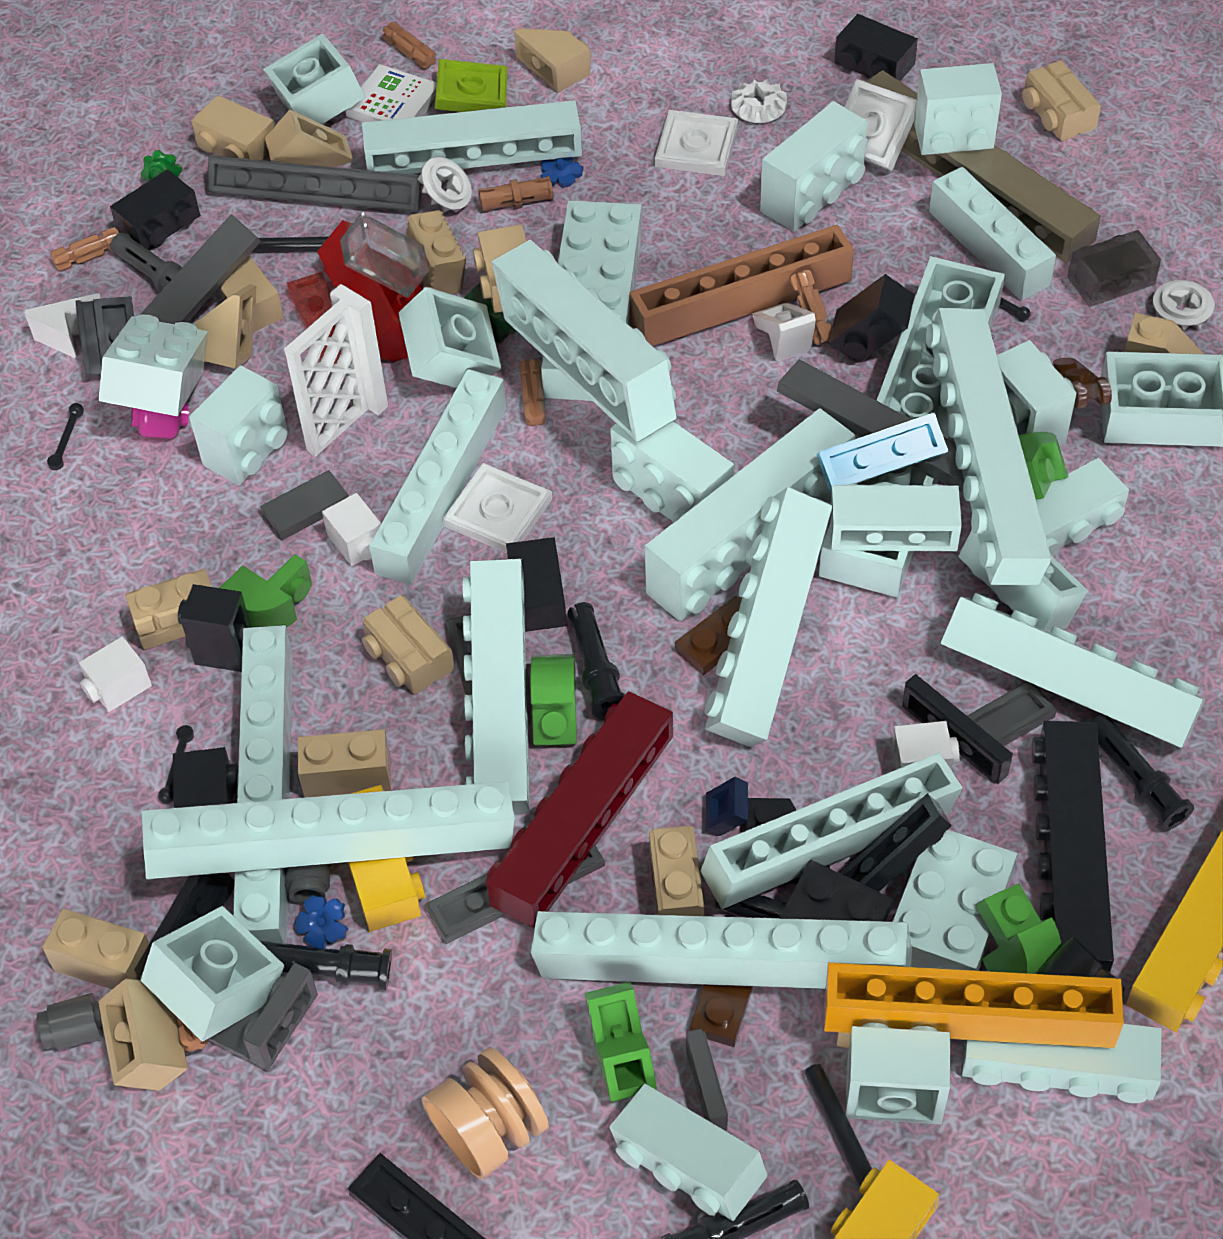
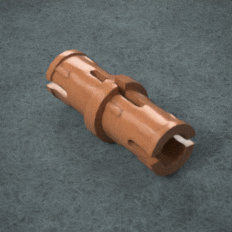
[478,176,554,212]

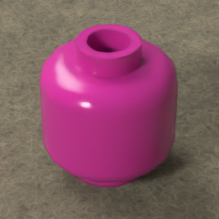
[131,403,189,439]

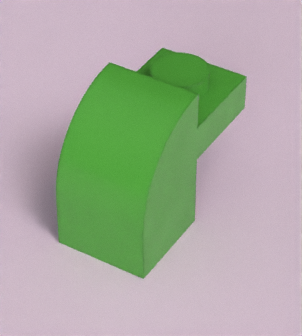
[1018,432,1068,500]
[219,554,312,628]
[531,654,577,745]
[976,883,1062,974]
[585,982,657,1102]

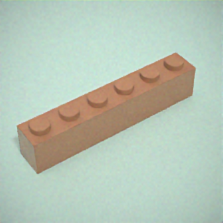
[629,224,854,346]

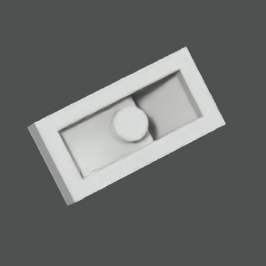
[24,293,101,358]
[752,302,816,361]

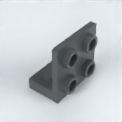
[208,963,318,1071]

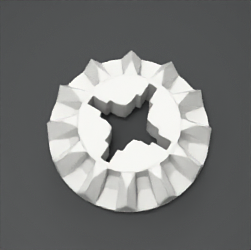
[731,79,787,123]
[418,157,472,213]
[1152,280,1215,331]

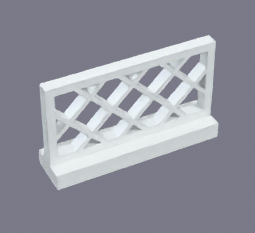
[284,284,388,457]

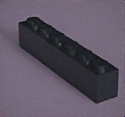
[1032,720,1114,972]

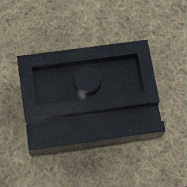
[75,296,134,378]

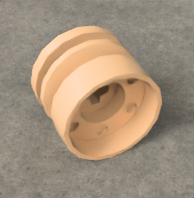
[421,1047,549,1180]

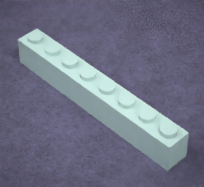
[926,308,1052,585]
[233,625,293,944]
[141,781,515,879]
[531,911,912,989]

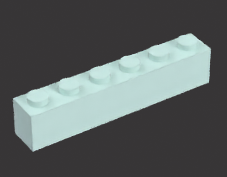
[362,100,582,174]
[369,369,507,585]
[704,487,832,747]
[463,559,530,815]
[940,593,1206,748]
[700,752,963,909]

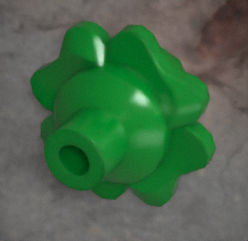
[141,150,182,181]

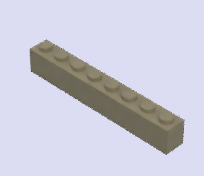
[866,70,1101,264]

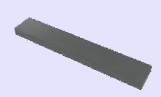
[207,155,421,212]
[777,359,964,492]

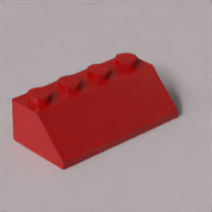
[317,220,423,362]

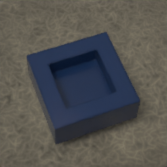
[705,777,749,836]

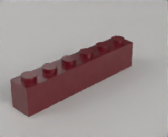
[486,691,673,929]

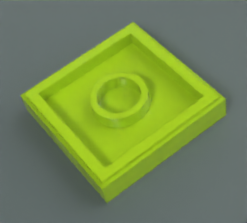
[435,59,507,112]

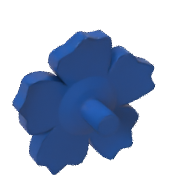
[540,157,584,188]
[295,895,348,949]

